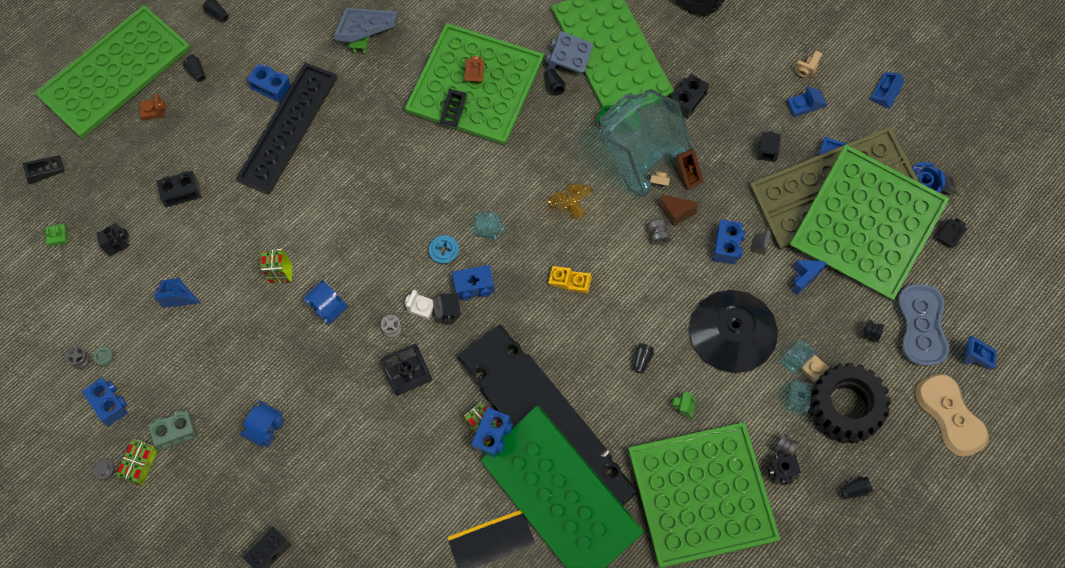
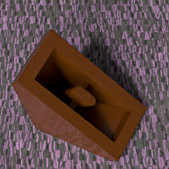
[674,148,704,189]
[659,194,698,226]

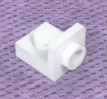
[405,290,434,320]

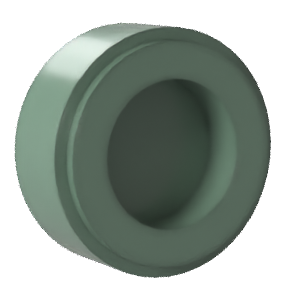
[93,347,114,367]

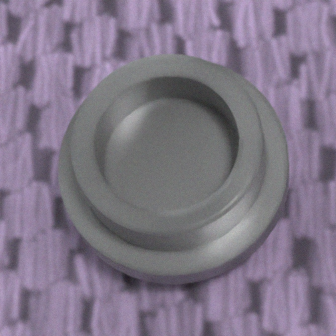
[93,459,114,480]

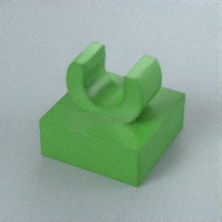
[349,36,370,53]
[46,224,68,247]
[672,392,696,418]

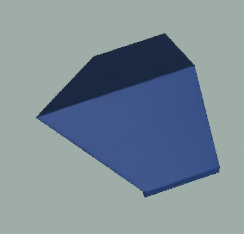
[155,278,201,308]

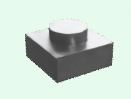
[942,171,958,195]

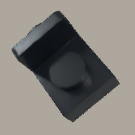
[938,218,967,248]

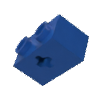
[452,265,495,300]

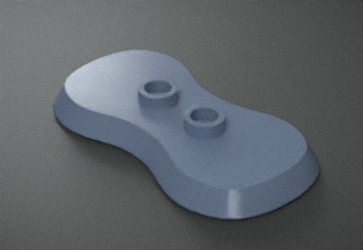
[899,284,949,365]

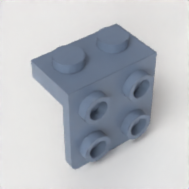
[545,31,593,74]

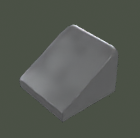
[751,230,771,255]

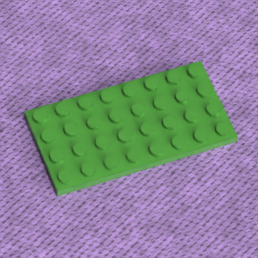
[551,0,674,110]
[35,5,191,139]

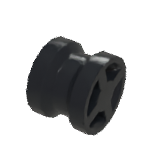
[862,319,884,343]

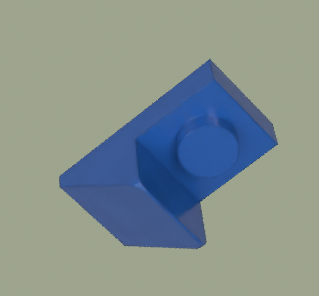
[787,86,828,117]
[792,260,827,296]
[963,336,997,370]

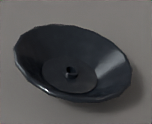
[689,290,778,373]

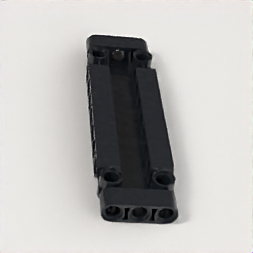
[457,325,638,505]

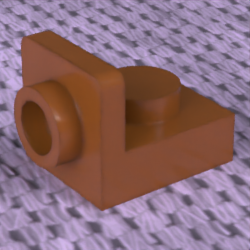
[465,56,485,82]
[140,94,166,121]

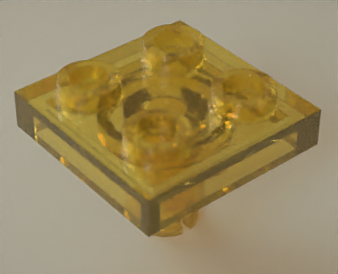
[548,182,594,219]

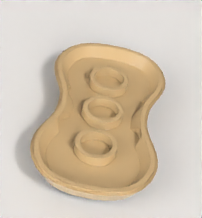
[915,373,989,457]

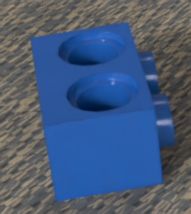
[247,63,291,103]
[713,219,745,265]
[82,377,128,427]
[471,407,513,458]

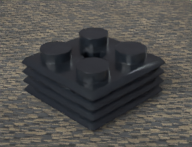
[381,344,432,396]

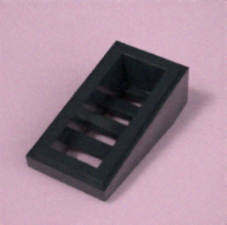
[439,89,468,128]
[22,155,65,184]

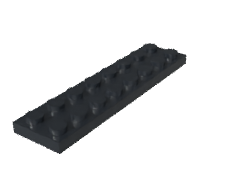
[236,62,337,195]

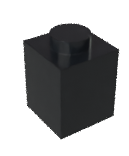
[757,131,781,162]
[433,294,461,325]

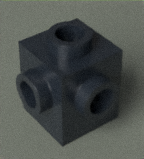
[96,223,130,256]
[767,454,801,485]

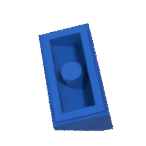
[870,72,904,109]

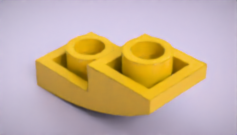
[548,266,592,294]

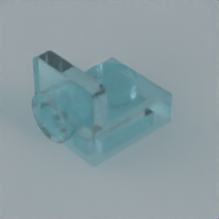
[782,340,817,374]

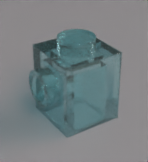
[474,212,503,240]
[787,381,812,414]

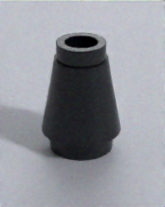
[203,0,229,23]
[183,55,206,82]
[545,69,566,96]
[632,343,654,374]
[840,476,873,500]

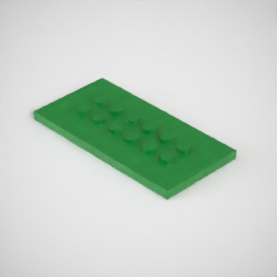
[481,406,645,568]

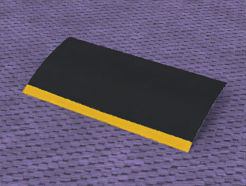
[448,510,536,568]

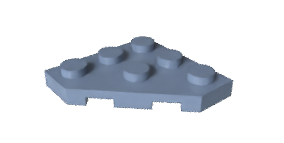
[334,8,398,42]

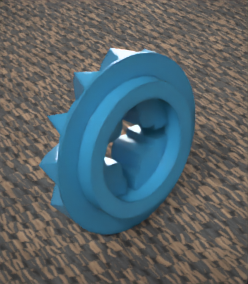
[429,235,459,264]

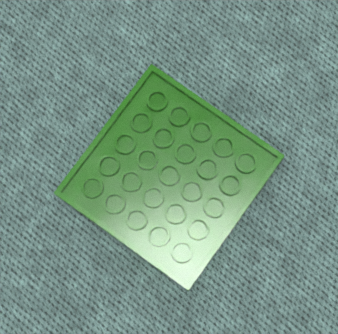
[405,23,544,146]
[790,144,950,300]
[628,422,781,568]

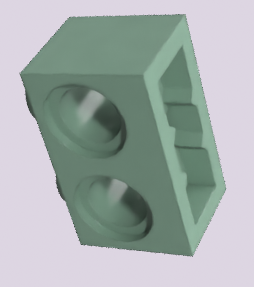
[148,410,198,451]

